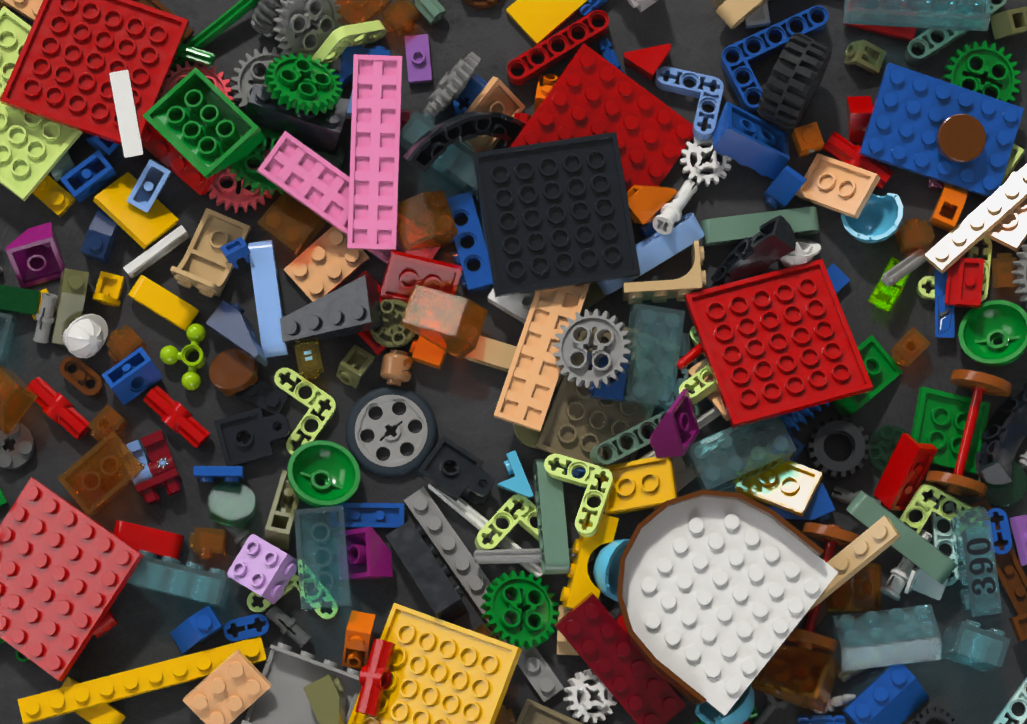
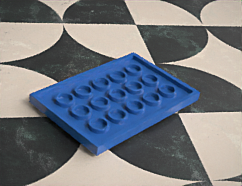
[859,63,1024,198]

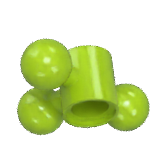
[160,323,206,390]

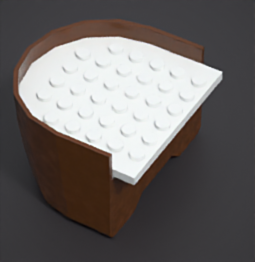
[617,490,838,716]

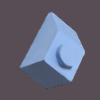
[127,159,172,213]

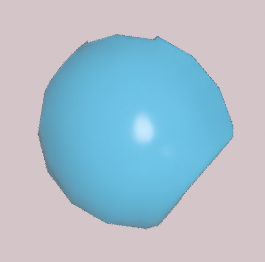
[841,193,903,243]
[593,539,630,602]
[695,684,755,724]

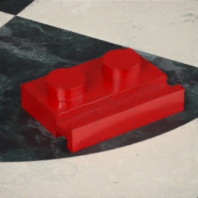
[945,257,985,308]

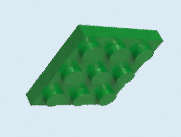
[911,387,990,475]

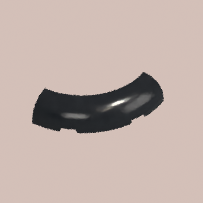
[403,111,525,172]
[691,215,796,319]
[975,382,1027,484]

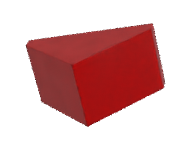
[623,43,671,81]
[846,96,873,144]

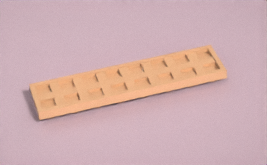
[493,283,590,432]

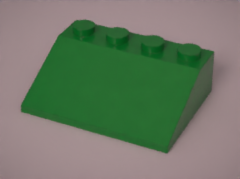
[142,67,265,179]

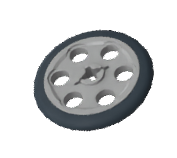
[345,386,437,477]

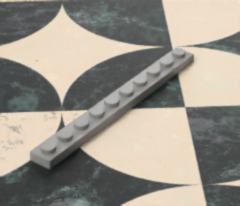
[404,487,564,702]

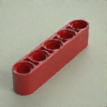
[507,10,609,86]

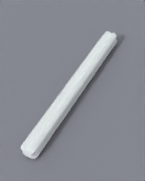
[428,484,543,578]

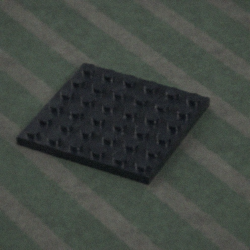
[472,132,640,297]

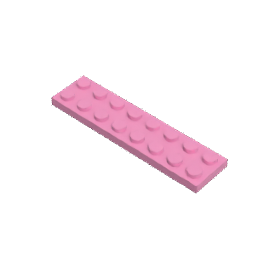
[347,54,402,250]
[257,131,442,264]

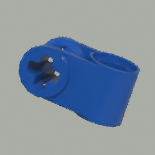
[453,74,487,116]

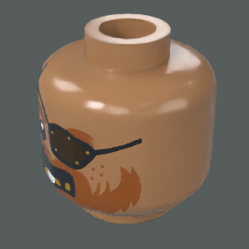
[380,350,414,387]

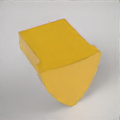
[92,271,125,307]

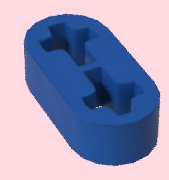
[984,508,1012,555]
[223,614,270,642]

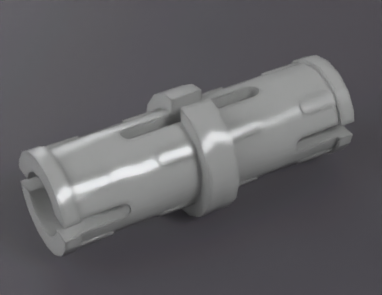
[33,293,58,343]

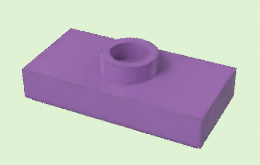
[404,34,432,84]
[1009,515,1027,566]

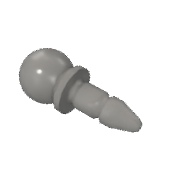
[810,694,857,715]

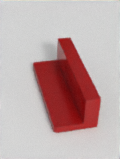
[874,433,938,511]

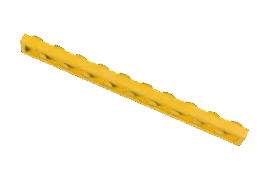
[17,636,267,724]

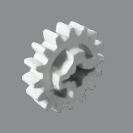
[680,137,732,187]
[563,669,617,724]

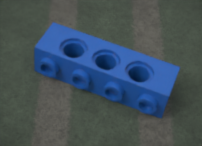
[440,191,493,294]

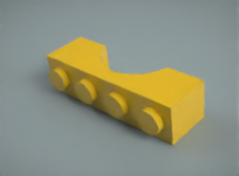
[560,512,619,610]

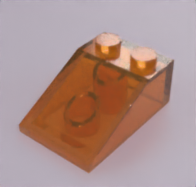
[257,192,327,257]
[400,285,488,360]
[57,431,145,516]
[751,644,839,712]

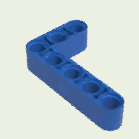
[720,5,829,114]

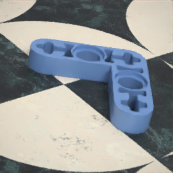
[655,66,724,141]

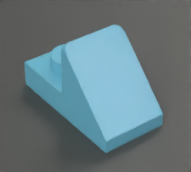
[497,450,534,500]

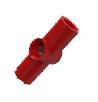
[822,132,894,190]
[25,376,92,440]
[143,385,211,449]
[355,639,395,717]

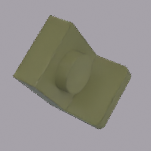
[844,39,886,74]
[336,345,375,388]

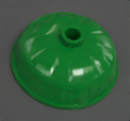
[958,300,1027,367]
[287,440,360,508]

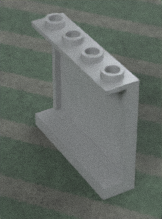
[241,642,362,724]

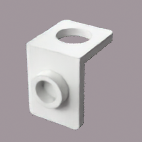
[904,566,948,600]

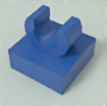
[220,237,251,269]

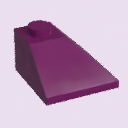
[6,222,66,288]
[650,389,700,458]
[336,527,393,581]

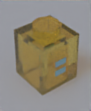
[294,340,325,379]

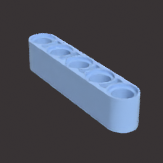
[597,213,705,295]
[248,240,288,358]

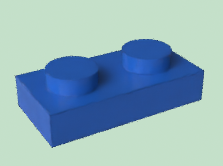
[193,466,245,483]

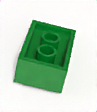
[830,335,903,417]

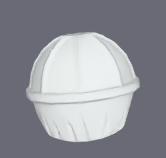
[779,239,821,268]
[62,313,108,359]

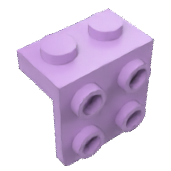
[227,534,300,604]

